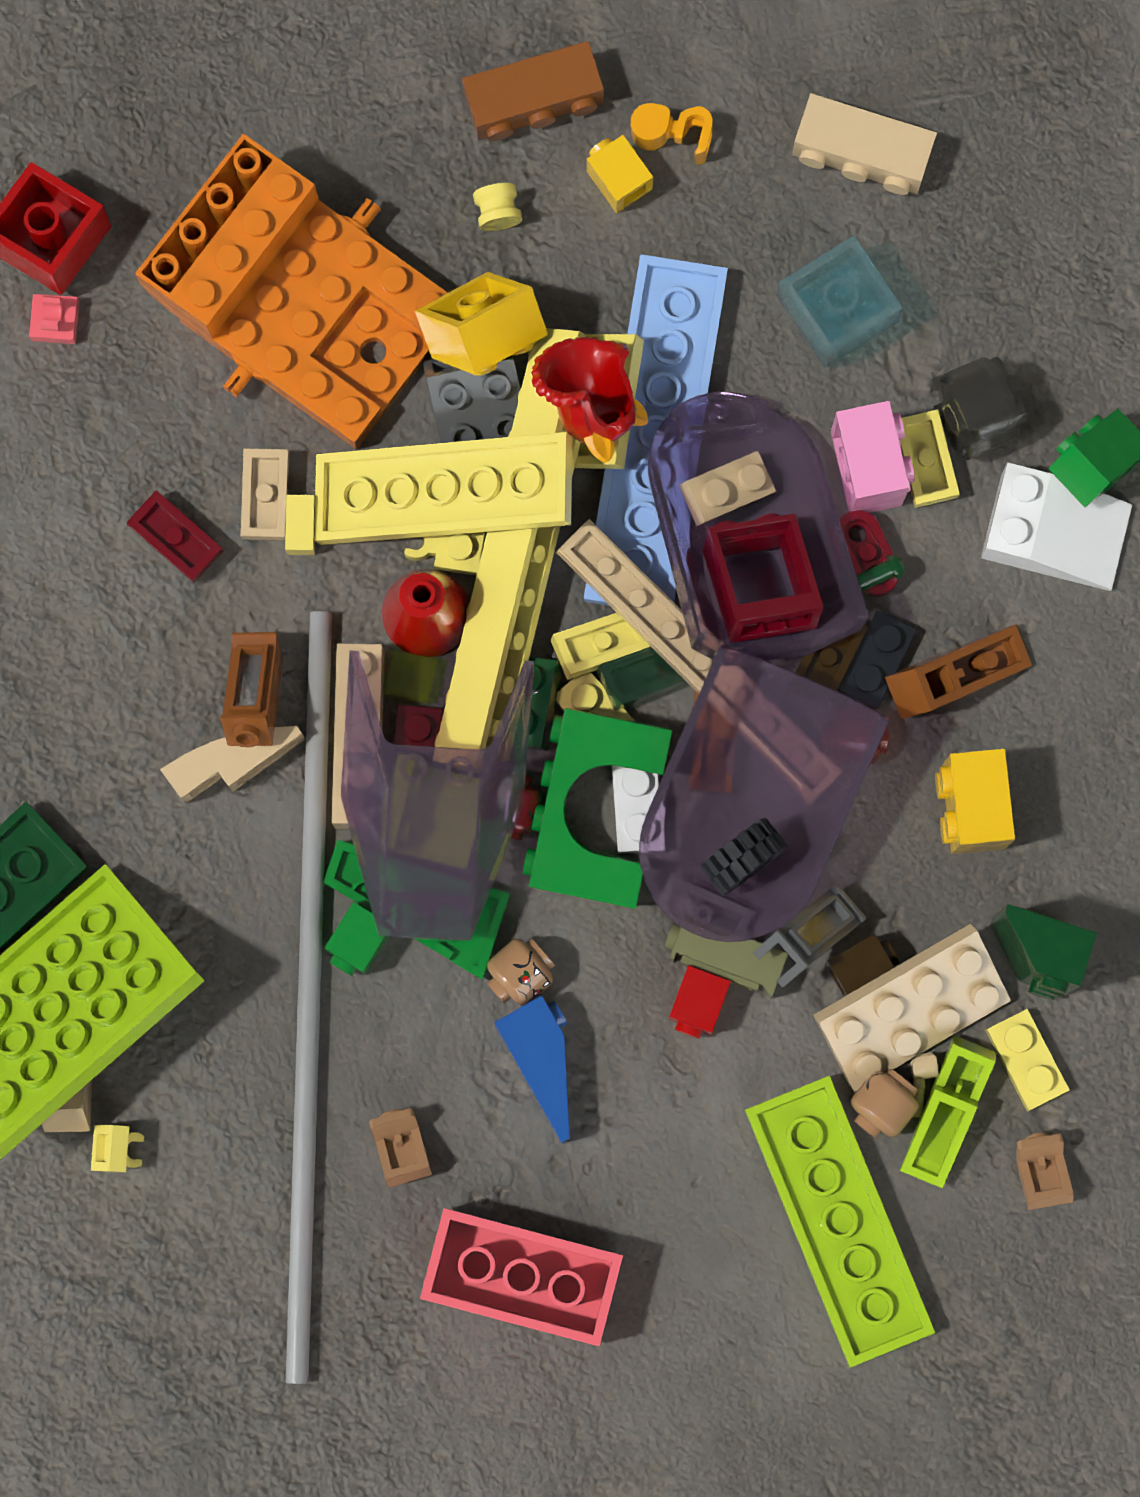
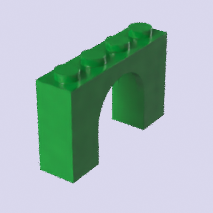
[522,708,673,909]

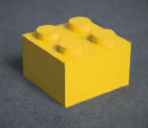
[415,272,548,375]
[935,749,1015,855]

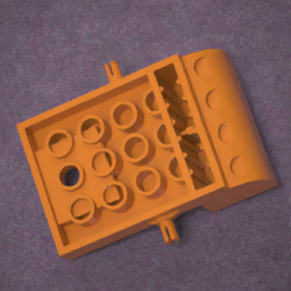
[135,133,448,450]

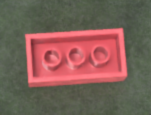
[420,1208,623,1347]

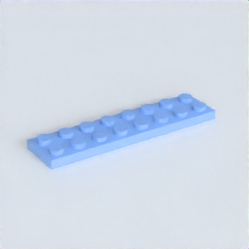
[584,254,728,606]

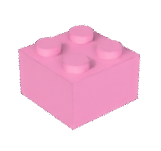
[831,401,915,513]

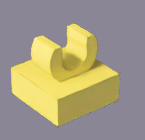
[91,1125,144,1172]

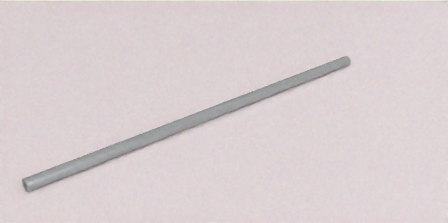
[285,611,332,1384]

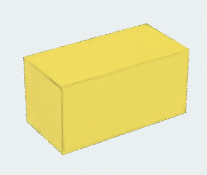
[285,495,315,555]

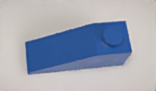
[494,996,570,1144]

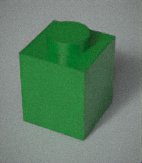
[324,902,394,977]

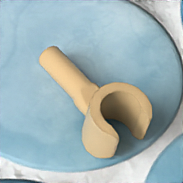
[910,1052,939,1118]

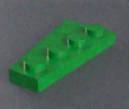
[324,840,510,981]

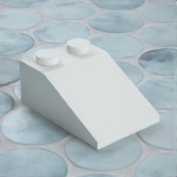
[981,462,1132,591]

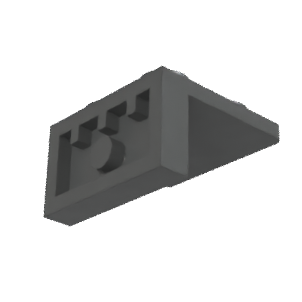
[423,355,520,443]

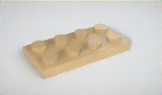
[813,924,1011,1092]

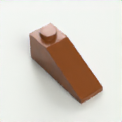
[885,624,1032,719]

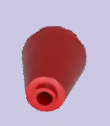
[382,569,470,658]

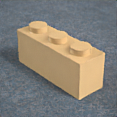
[792,93,937,195]

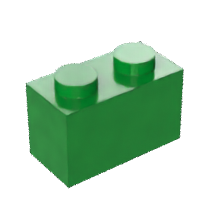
[1048,408,1140,508]

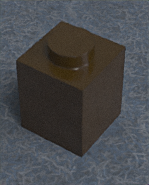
[825,934,899,997]

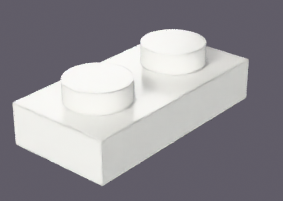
[612,765,663,854]

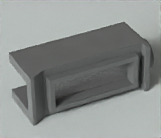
[753,884,866,988]

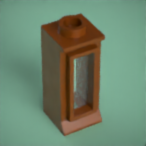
[220,632,283,748]

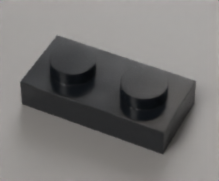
[836,610,917,711]

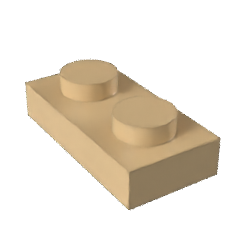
[240,448,289,540]
[679,451,776,526]

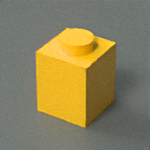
[587,135,653,214]

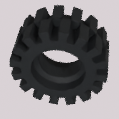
[700,817,788,896]

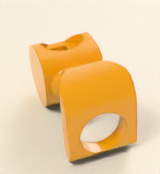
[631,103,713,165]

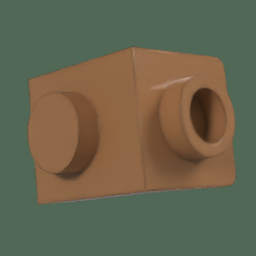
[369,1108,432,1188]
[1016,1133,1074,1210]

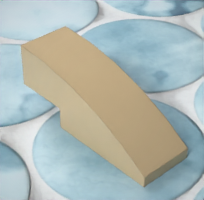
[160,726,305,804]

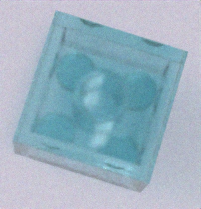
[776,235,903,368]

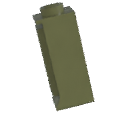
[664,915,788,999]

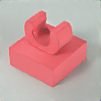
[29,294,79,344]

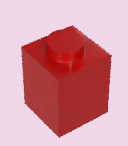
[668,965,731,1039]

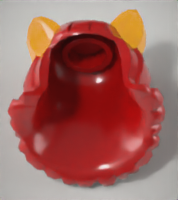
[531,336,648,463]

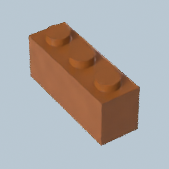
[462,41,604,141]

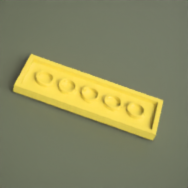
[314,432,572,545]

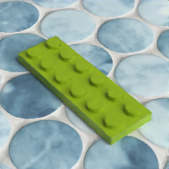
[744,1075,935,1368]

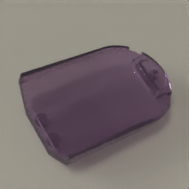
[647,392,868,665]
[639,645,889,942]

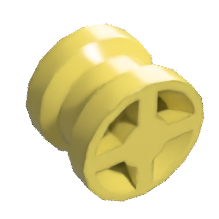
[473,183,522,231]

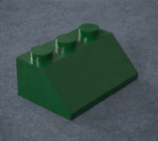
[990,904,1097,1000]

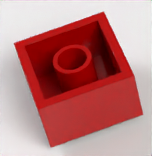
[0,162,112,296]

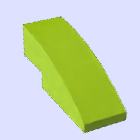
[900,1035,996,1188]

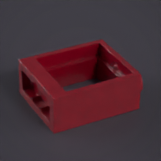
[702,513,823,643]

